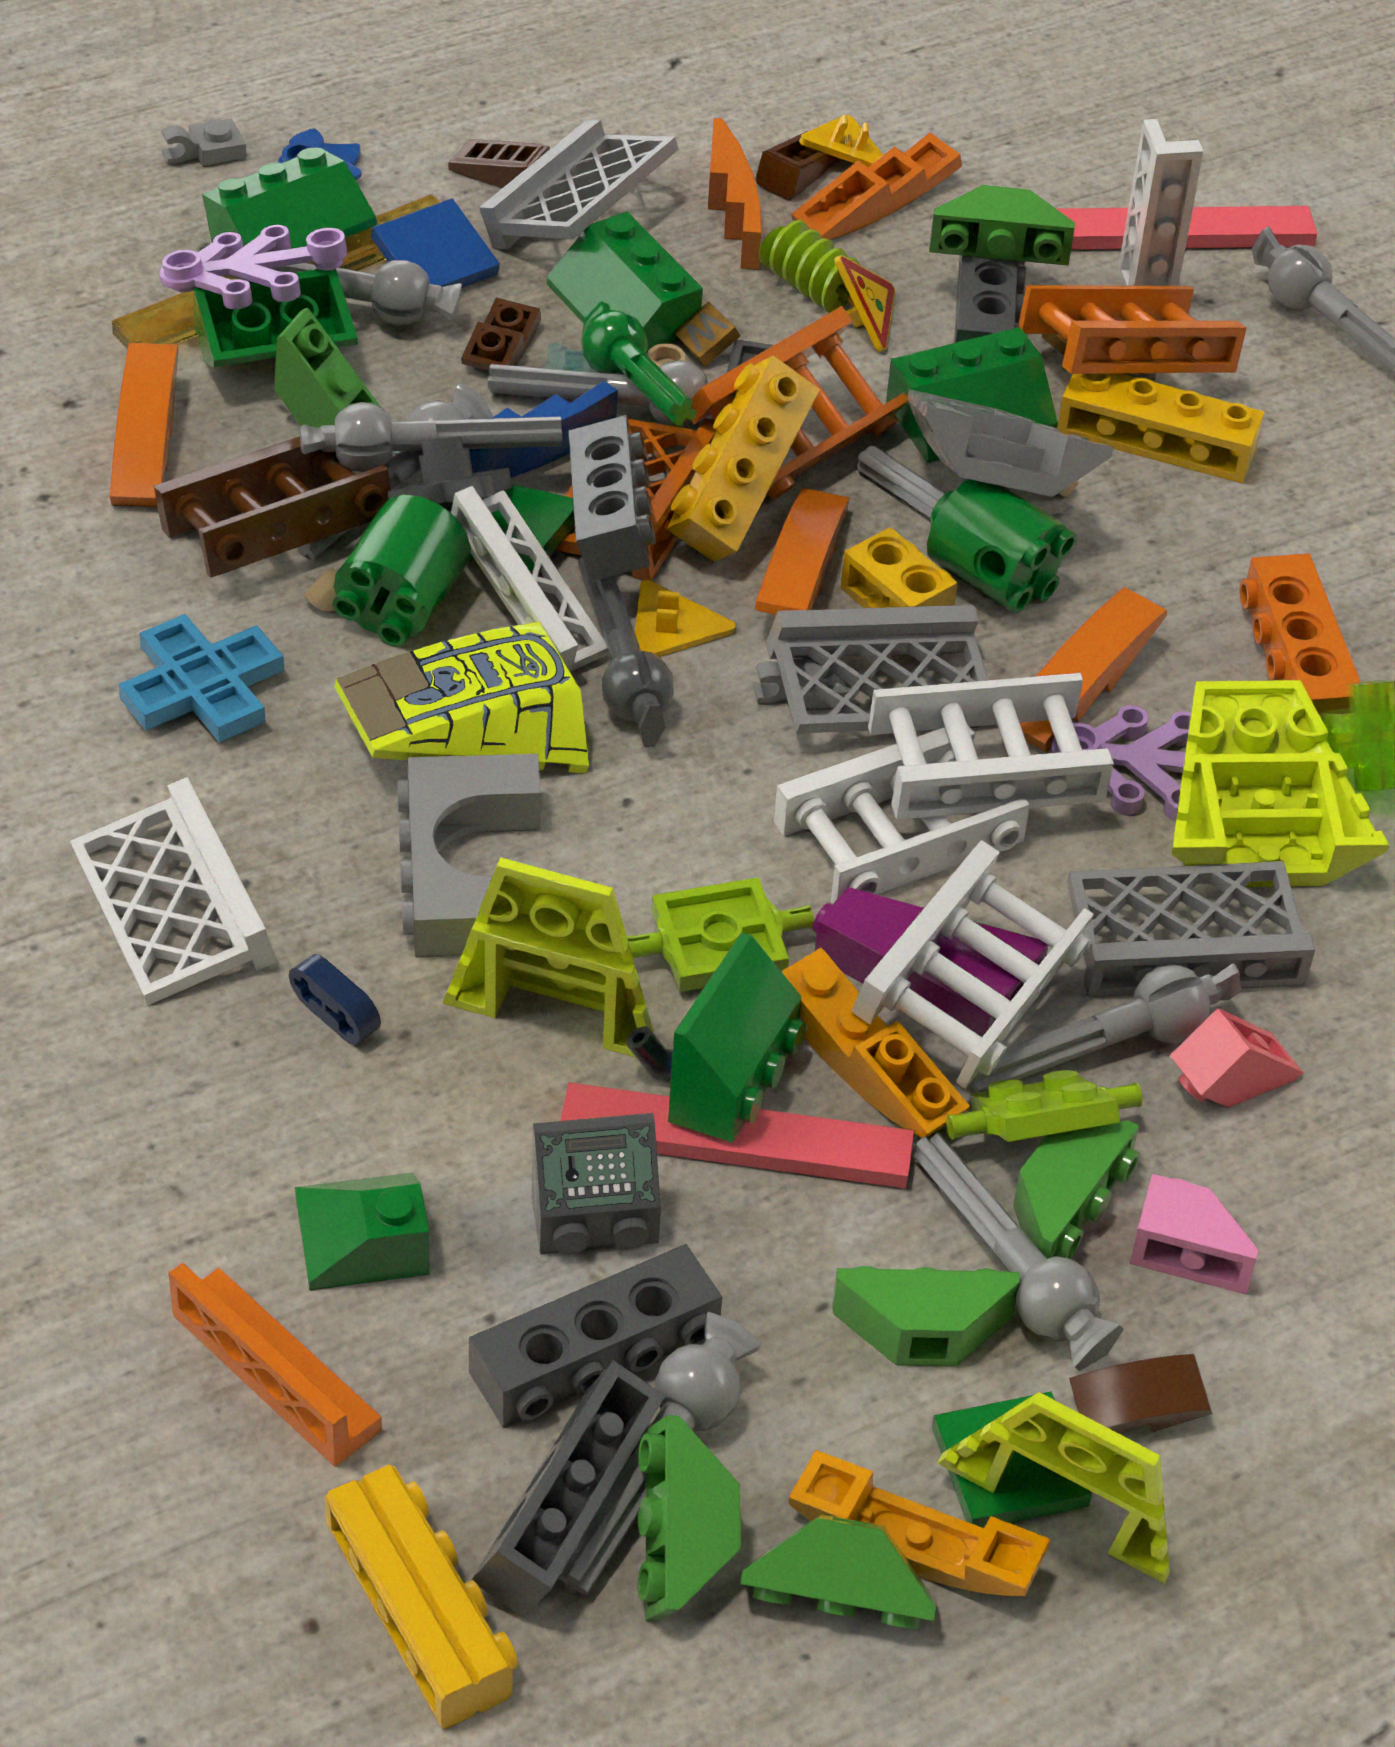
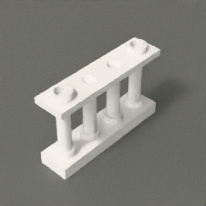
[868,673,1114,820]
[774,724,1030,904]
[851,840,1094,1089]

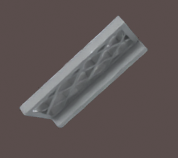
[479,120,679,249]
[766,605,989,734]
[1067,861,1315,996]

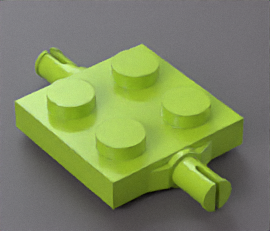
[627,877,814,992]
[946,1070,1143,1142]

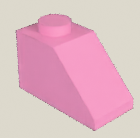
[1130,1174,1258,1294]

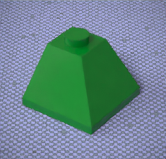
[295,1172,430,1290]

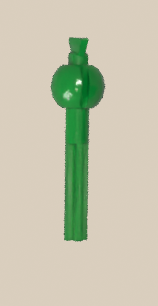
[581,301,697,426]

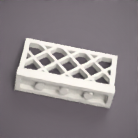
[70,777,277,1006]

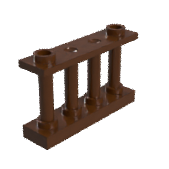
[153,424,391,578]

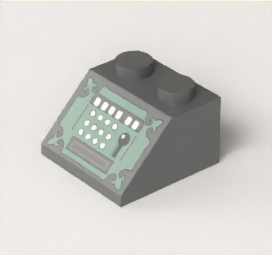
[531,1113,661,1254]

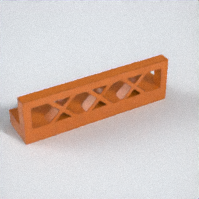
[168,1262,382,1467]

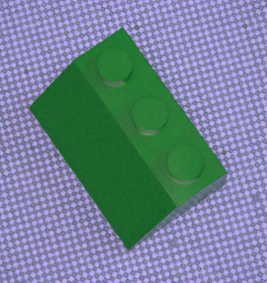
[202,147,378,249]
[547,211,703,353]
[193,269,358,367]
[886,327,1058,463]
[668,932,806,1143]

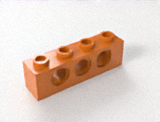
[1239,553,1366,735]

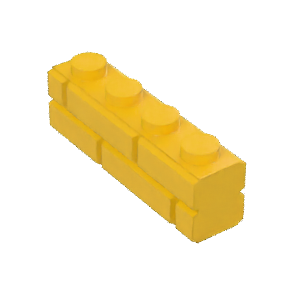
[325,1464,518,1729]

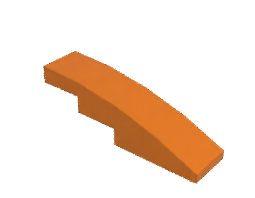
[708,118,762,270]
[791,132,962,240]
[109,343,179,507]
[755,488,850,615]
[1020,587,1167,753]

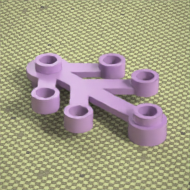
[159,225,347,309]
[1051,705,1191,821]

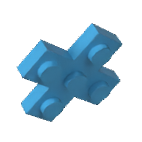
[118,614,284,743]

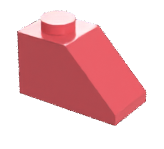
[1170,1008,1304,1108]

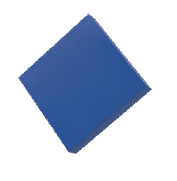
[371,198,500,288]

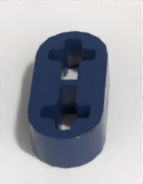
[289,954,381,1045]

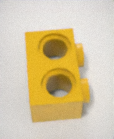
[841,527,958,608]

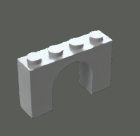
[397,754,541,957]

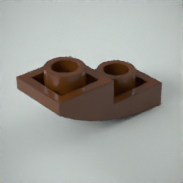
[461,297,541,371]
[1069,1354,1213,1433]

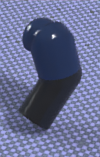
[626,1026,673,1080]

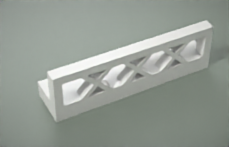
[1118,119,1203,286]
[451,486,608,672]

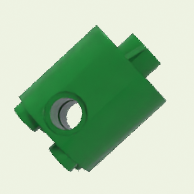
[926,479,1077,613]
[332,495,471,647]

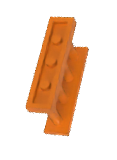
[1018,285,1247,374]
[691,306,908,501]

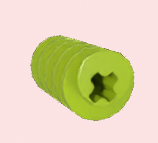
[759,220,860,313]

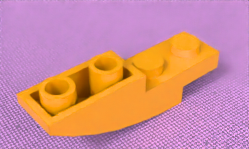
[781,947,970,1138]

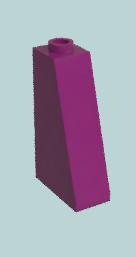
[813,887,1049,1037]

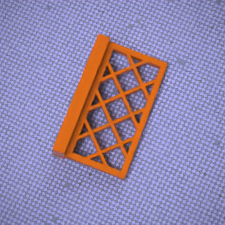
[555,418,717,581]

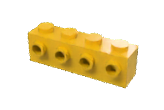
[666,355,820,562]
[1057,373,1265,484]

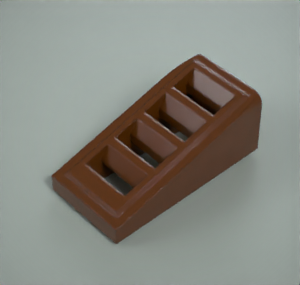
[755,131,840,199]
[448,139,550,188]

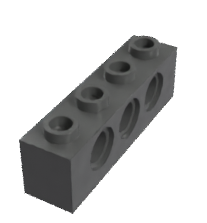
[954,255,1026,343]
[569,415,656,582]
[469,1244,722,1428]
[471,1360,665,1617]

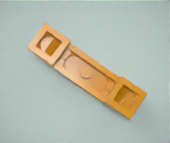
[789,1450,1050,1596]

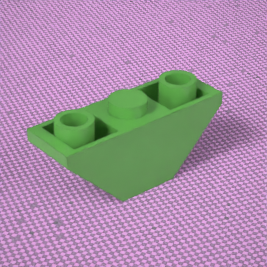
[929,185,1075,266]
[274,308,381,428]
[1013,1120,1140,1259]
[832,1266,1020,1366]
[637,1415,741,1621]
[740,1514,937,1629]

